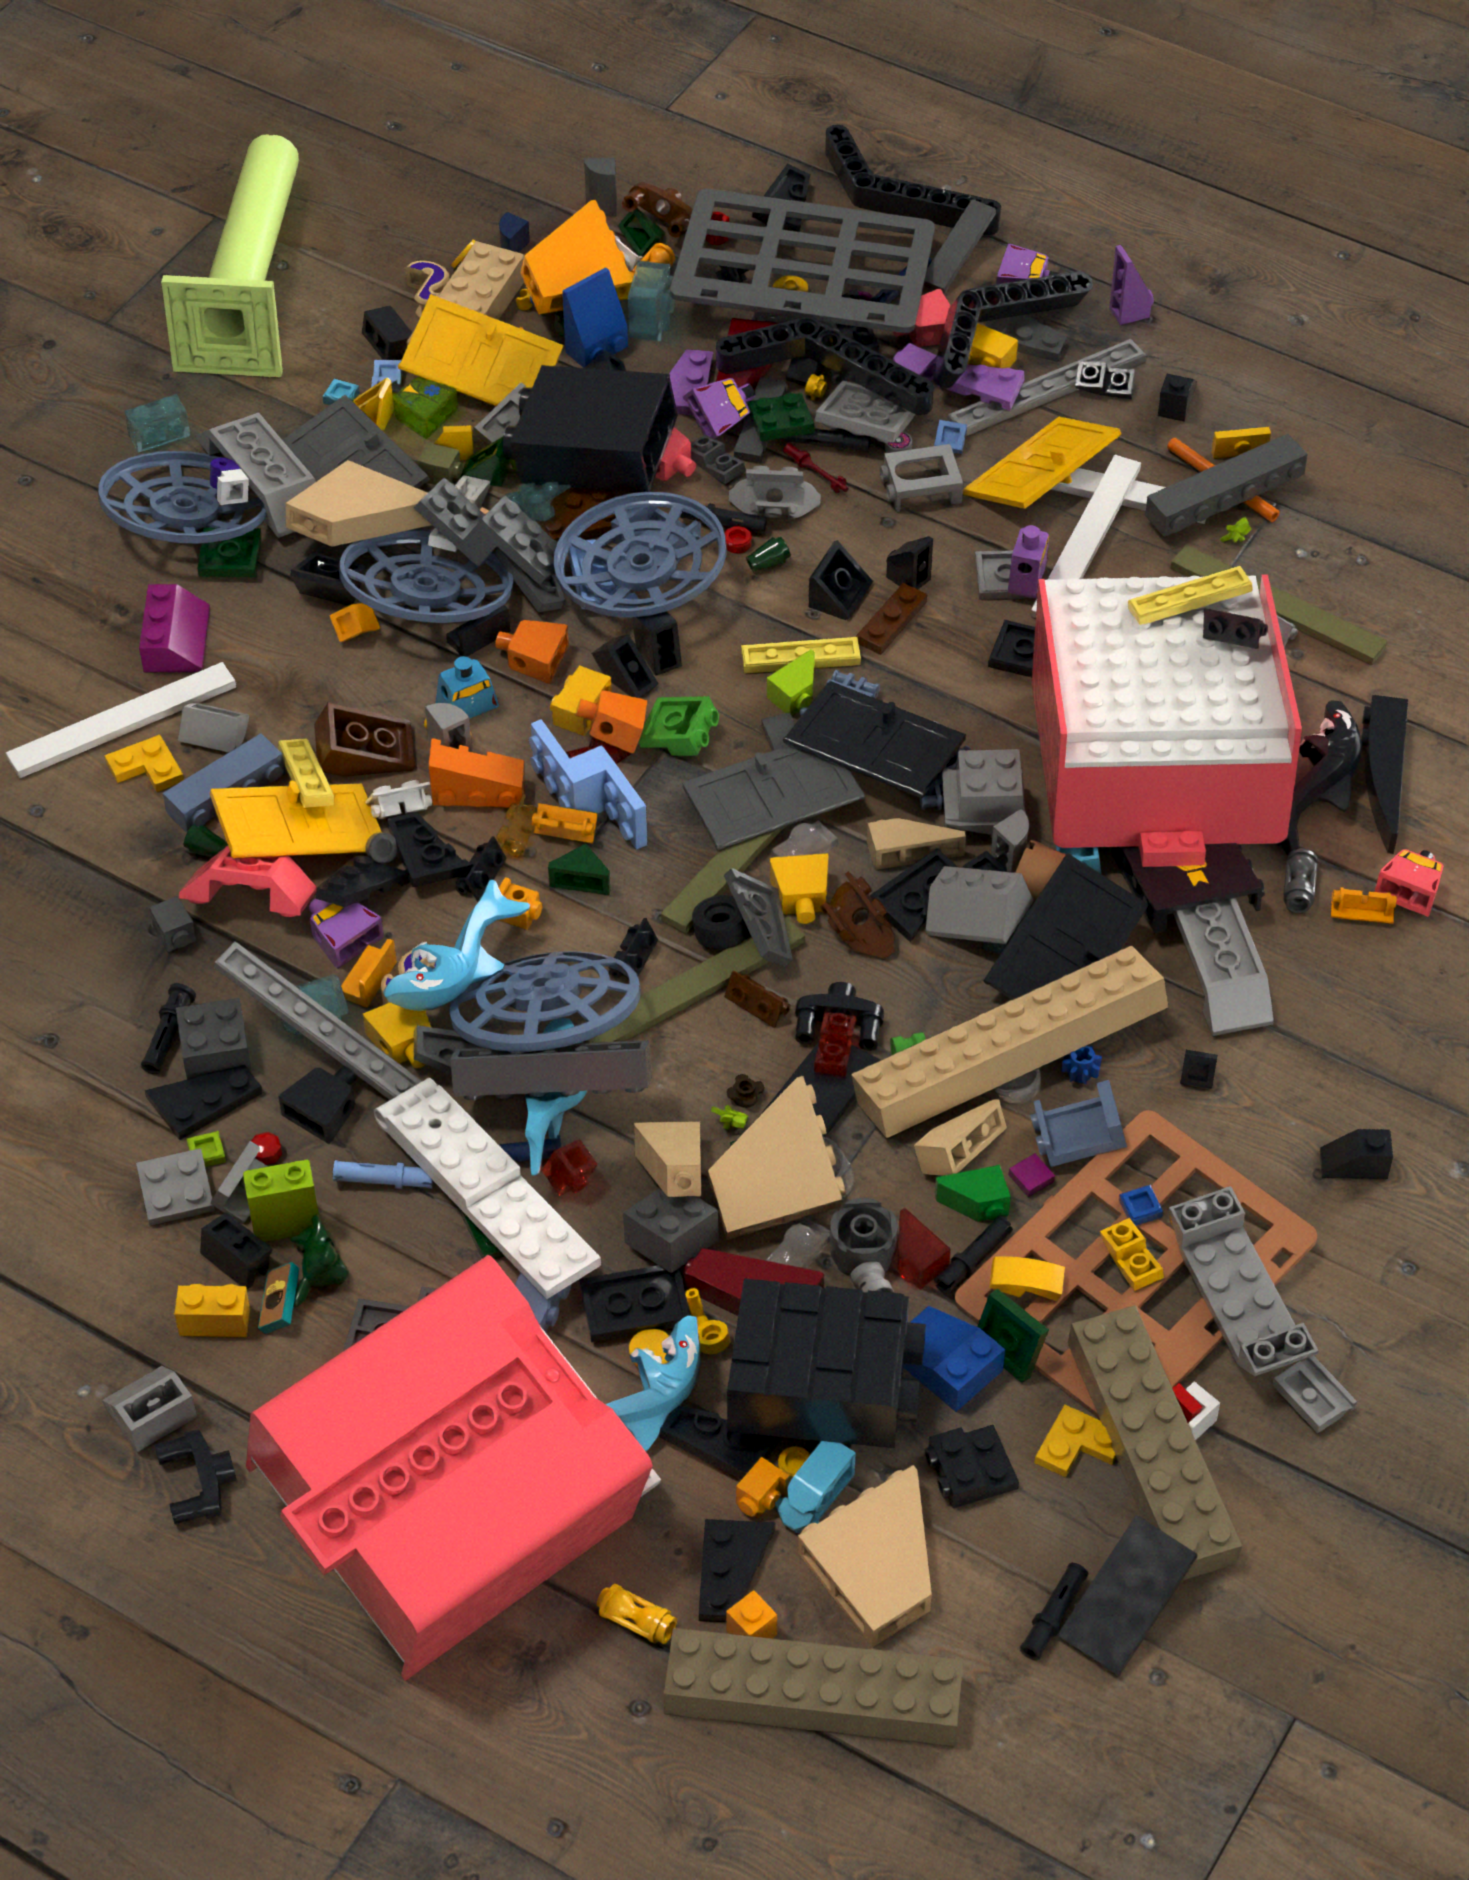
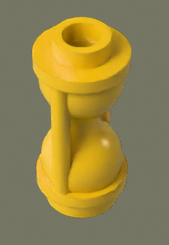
[597,1583,677,1644]

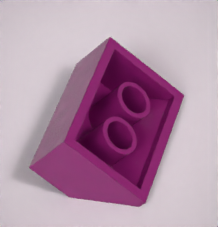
[139,584,210,672]

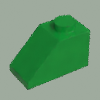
[935,1165,1011,1222]

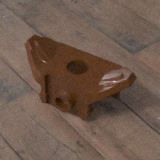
[820,871,895,959]

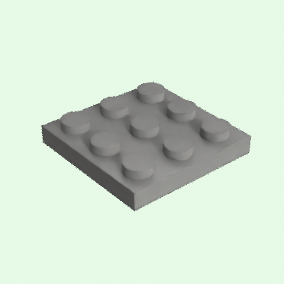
[815,380,916,443]

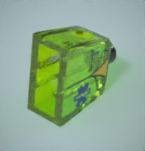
[392,377,458,440]

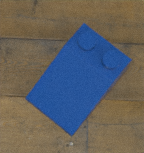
[562,267,628,368]
[903,1306,1005,1412]

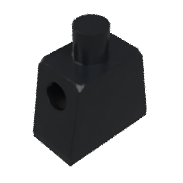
[632,611,682,676]
[278,1066,357,1144]

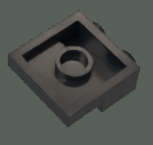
[925,1425,1019,1509]

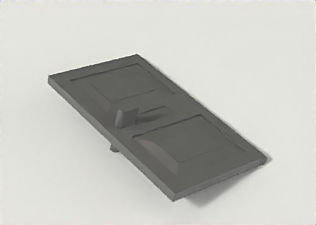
[282,395,430,488]
[682,745,865,850]

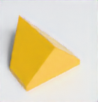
[353,377,394,432]
[434,425,474,460]

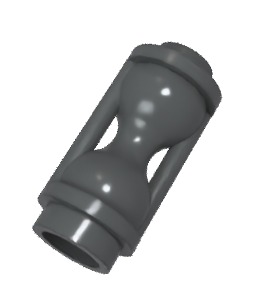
[1283,848,1318,913]

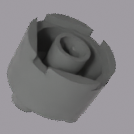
[830,1198,898,1275]

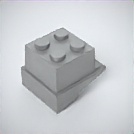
[942,749,1026,838]

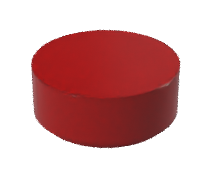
[724,526,752,554]

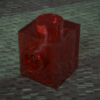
[541,1139,598,1196]

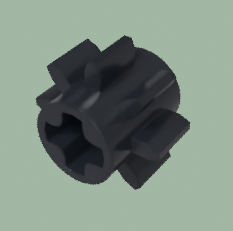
[715,265,749,283]

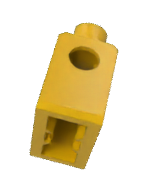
[770,853,829,924]
[363,1003,431,1068]

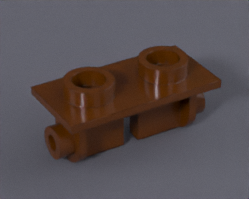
[724,970,791,1028]

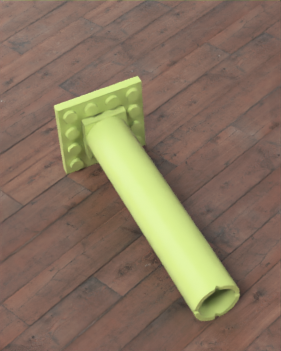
[161,134,299,377]

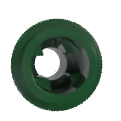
[746,536,791,572]
[183,825,228,858]

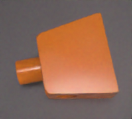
[495,620,569,684]
[575,690,647,754]

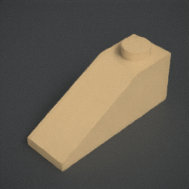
[867,818,966,870]
[914,1099,1007,1176]

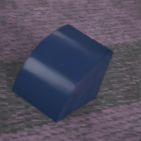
[499,212,530,253]

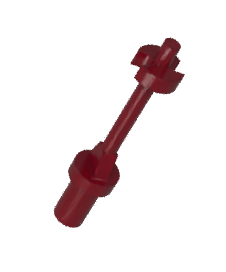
[783,443,849,493]

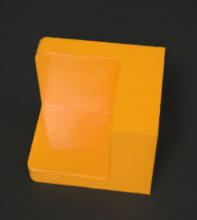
[329,603,380,642]

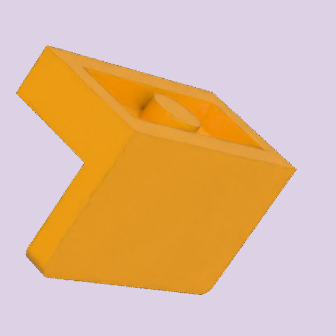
[338,939,397,1008]

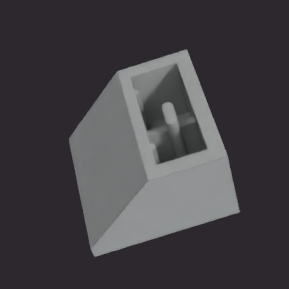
[102,1366,197,1452]

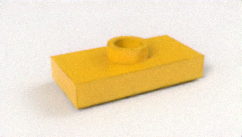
[1211,427,1271,459]

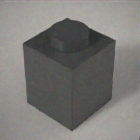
[149,896,196,952]

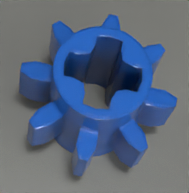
[1061,1045,1102,1084]

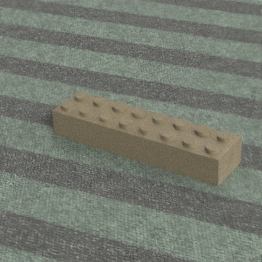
[1067,1305,1242,1581]
[664,1628,963,1746]

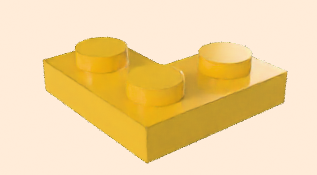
[104,734,184,792]
[1034,1404,1116,1477]

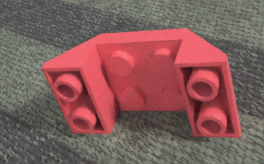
[179,846,317,917]

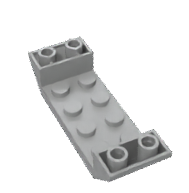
[196,413,316,538]
[1167,898,1274,1036]
[1169,1186,1319,1376]

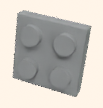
[136,1148,215,1226]

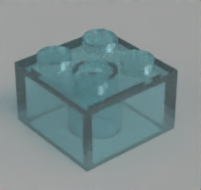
[628,261,675,341]

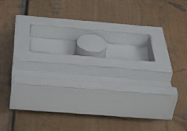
[1272,1356,1357,1434]

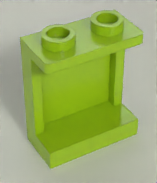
[243,1160,319,1242]

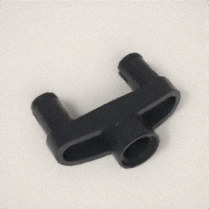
[795,982,885,1051]
[154,1429,237,1525]

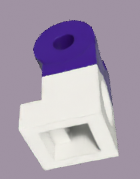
[210,458,249,505]

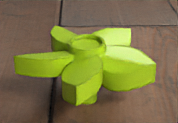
[1220,517,1252,543]
[711,1105,749,1130]

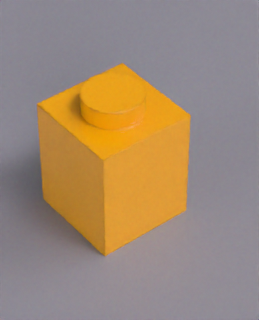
[726,1590,777,1639]

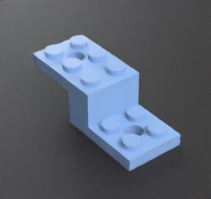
[529,719,647,850]

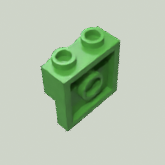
[639,696,719,756]

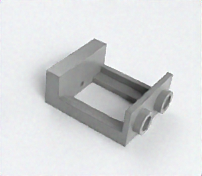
[880,444,963,513]

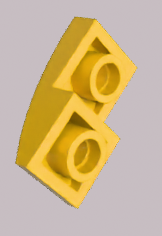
[1100,1218,1164,1291]
[989,1256,1065,1301]

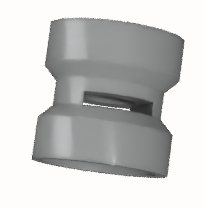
[850,1261,894,1293]

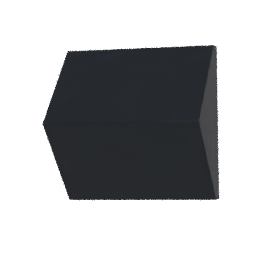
[808,540,873,620]
[291,553,367,606]

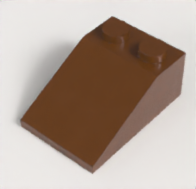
[314,702,415,777]

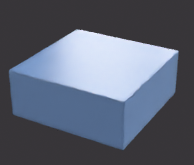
[934,420,967,454]

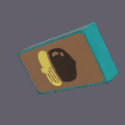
[258,1262,300,1334]

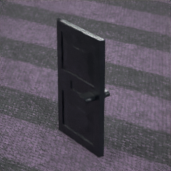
[783,681,966,798]
[983,853,1149,1000]

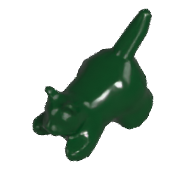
[290,1215,349,1307]

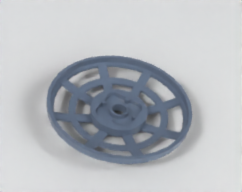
[98,451,266,543]
[554,492,727,618]
[339,529,513,623]
[449,951,641,1052]

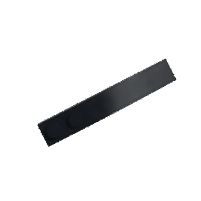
[1361,695,1408,854]

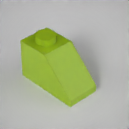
[767,649,815,716]

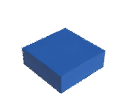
[1119,1185,1163,1226]

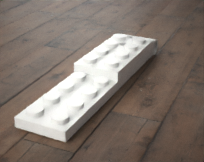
[374,1078,601,1299]

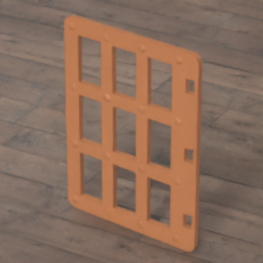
[955,1110,1317,1419]

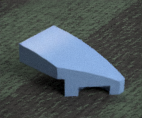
[371,360,402,387]

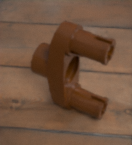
[622,182,693,238]

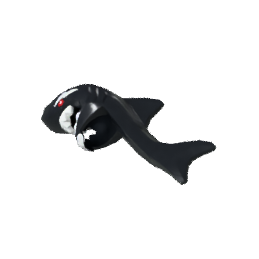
[1280,700,1363,856]

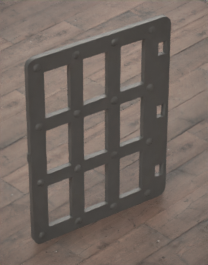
[670,189,935,333]

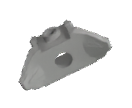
[729,466,821,519]

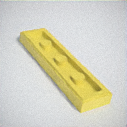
[1128,566,1253,625]
[741,637,861,674]
[278,738,334,808]

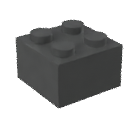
[176,998,251,1079]
[623,1188,719,1273]

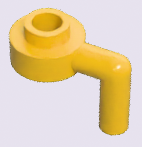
[685,1288,730,1354]

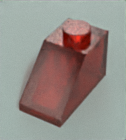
[897,1207,951,1290]

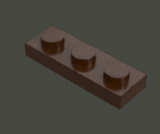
[856,583,927,655]

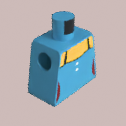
[435,656,499,719]

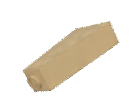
[634,1122,701,1197]

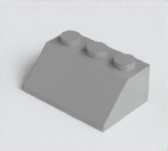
[926,866,1034,944]

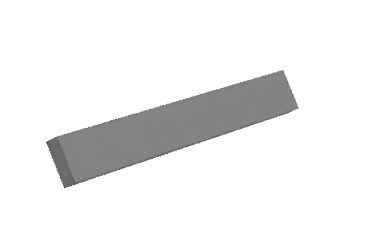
[947,339,1146,436]
[214,941,422,1100]

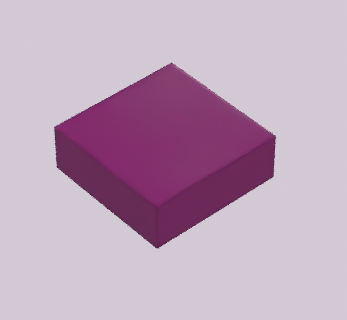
[1008,1153,1055,1197]

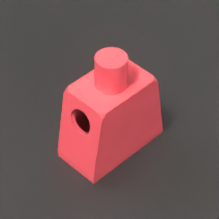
[892,289,950,347]
[655,427,696,481]

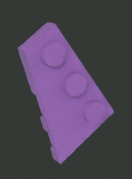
[669,349,713,415]
[939,364,1025,411]

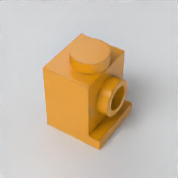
[498,877,543,930]
[736,1457,790,1518]

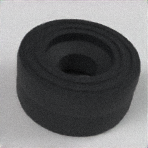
[692,895,749,949]

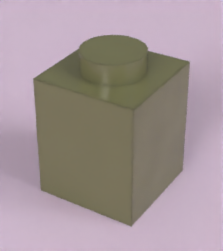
[417,442,463,485]

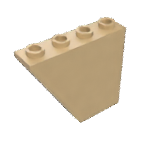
[286,460,432,547]
[708,1076,846,1240]
[798,1465,932,1648]

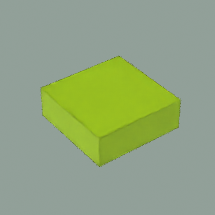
[187,1131,226,1167]

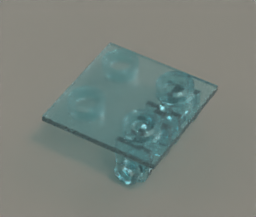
[494,482,571,521]

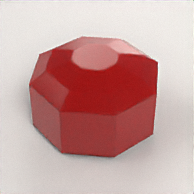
[251,1132,282,1165]

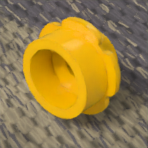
[804,374,827,401]

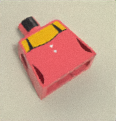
[1374,849,1443,917]

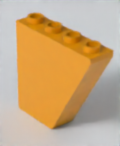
[520,200,635,314]

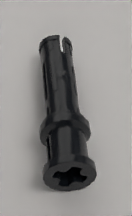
[141,983,196,1074]

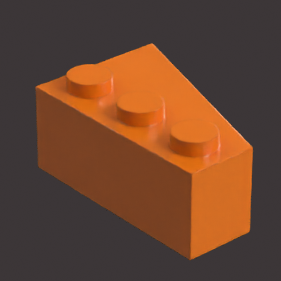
[429,738,526,808]

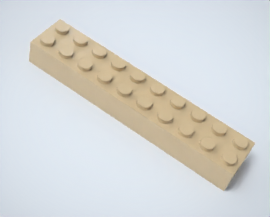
[851,946,1168,1138]

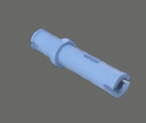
[333,1160,433,1189]

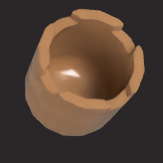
[1015,840,1066,905]

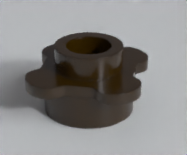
[727,1074,765,1108]

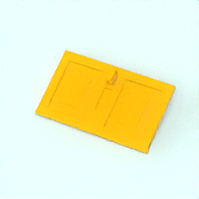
[398,294,563,406]
[963,416,1121,509]
[210,780,382,858]

